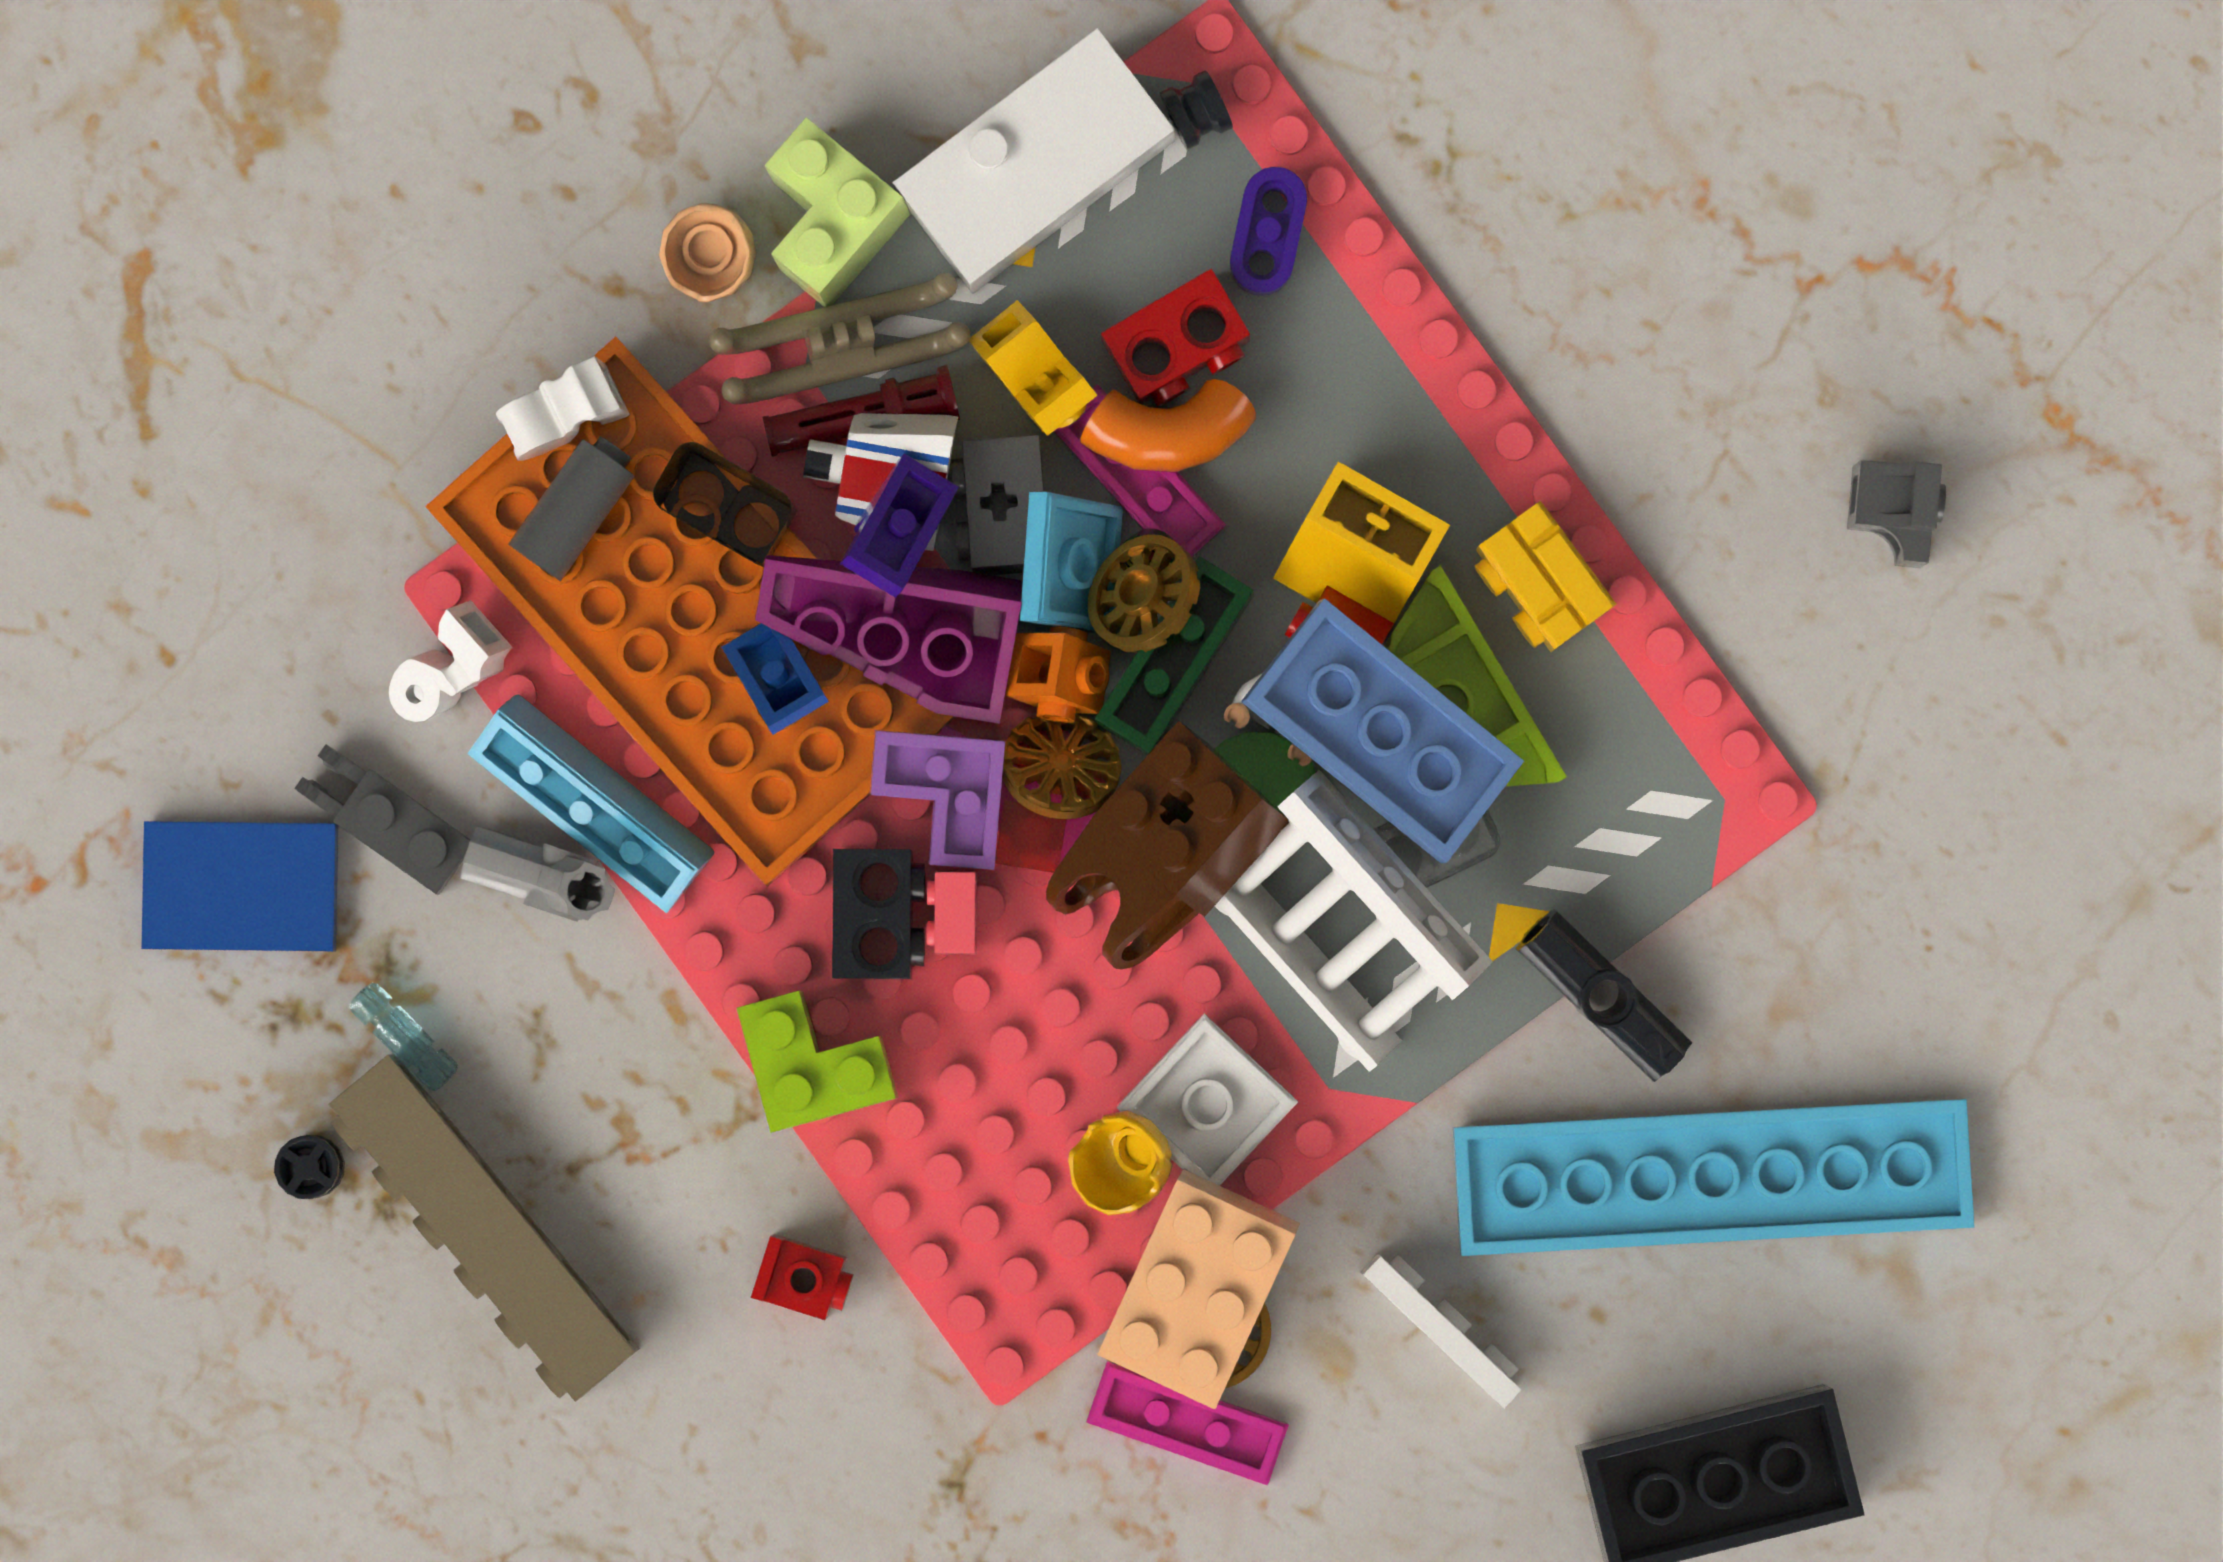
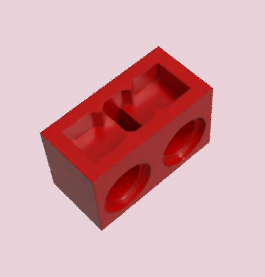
[1101,268,1250,407]

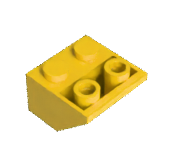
[1273,461,1450,639]

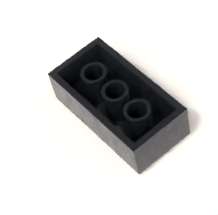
[1575,1384,1865,1562]

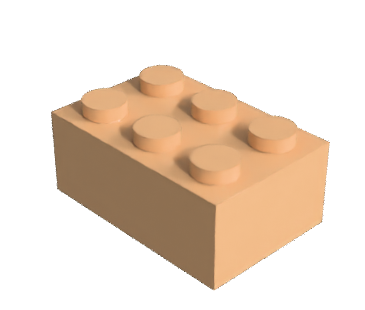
[1097,1169,1300,1409]

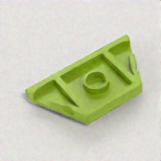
[1384,565,1567,787]

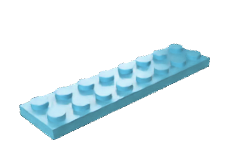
[1453,1099,1975,1256]

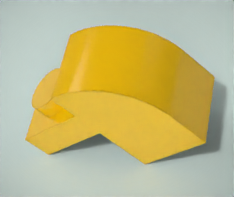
[969,300,1098,436]

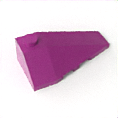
[755,555,1022,724]

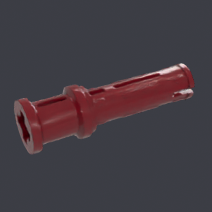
[762,365,960,457]

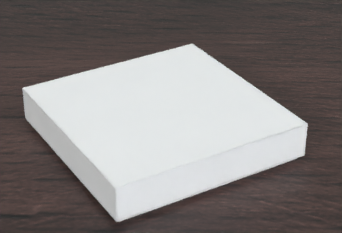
[1116,1013,1298,1186]

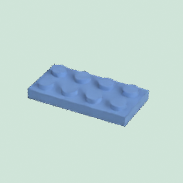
[1241,598,1524,864]

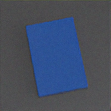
[141,821,339,952]

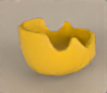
[1068,1110,1173,1215]

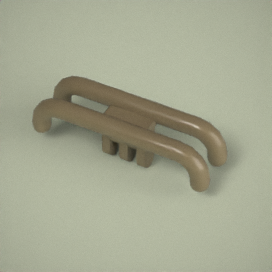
[709,273,970,404]

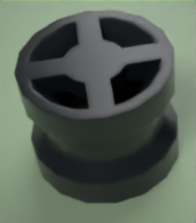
[1160,70,1233,150]
[274,1135,345,1199]

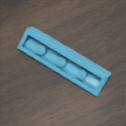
[467,695,714,913]

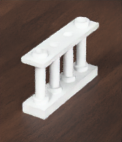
[1215,770,1493,1072]

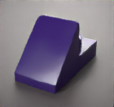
[840,453,959,598]

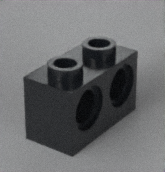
[832,849,925,979]

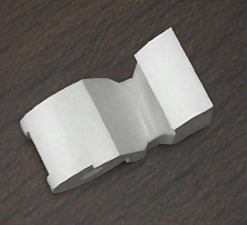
[495,356,630,461]
[389,600,513,722]

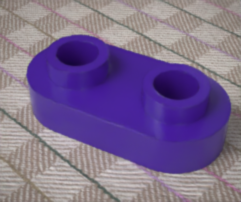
[1230,167,1307,296]

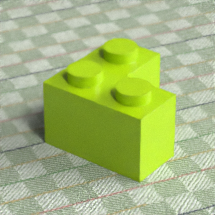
[737,991,899,1133]

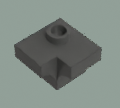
[1847,460,1946,568]

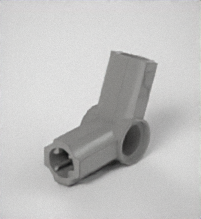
[460,827,615,922]

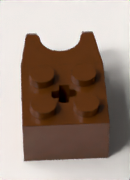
[1046,721,1289,970]

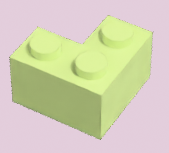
[764,117,910,307]

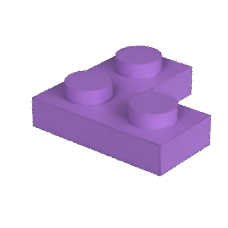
[870,730,1005,870]

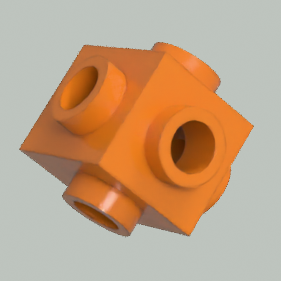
[1005,627,1111,723]

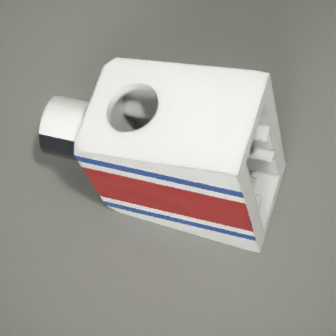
[803,413,958,551]

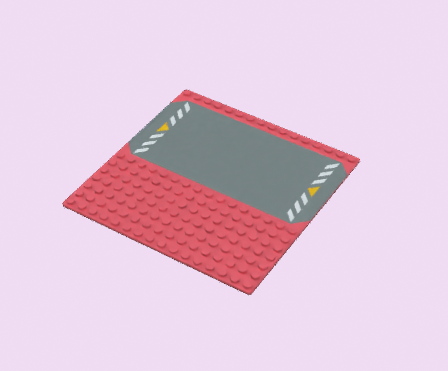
[404,0,1817,1405]

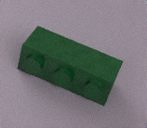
[1095,556,1254,755]

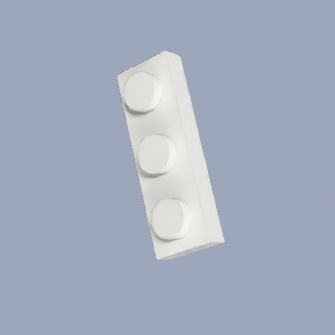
[1360,1254,1521,1408]

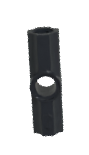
[1516,909,1692,1082]

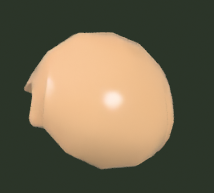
[659,203,757,302]

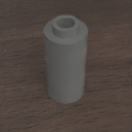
[508,436,635,581]

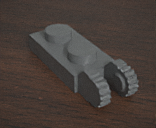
[294,744,471,895]

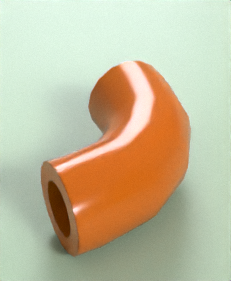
[1080,379,1256,472]

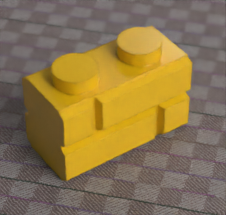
[1474,501,1616,652]

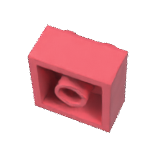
[927,872,977,955]

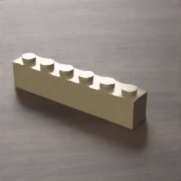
[329,1054,640,1402]

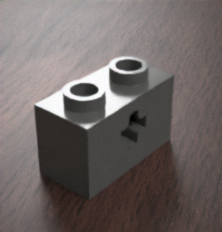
[951,435,1044,575]

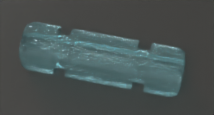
[349,983,458,1091]

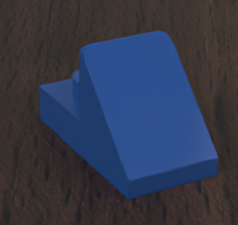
[721,623,829,735]

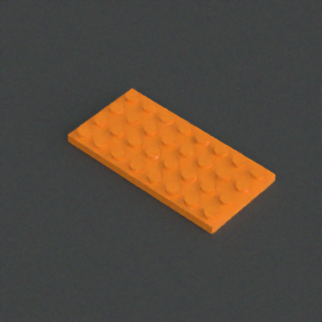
[425,336,956,887]

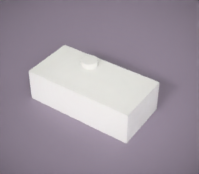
[893,28,1175,294]

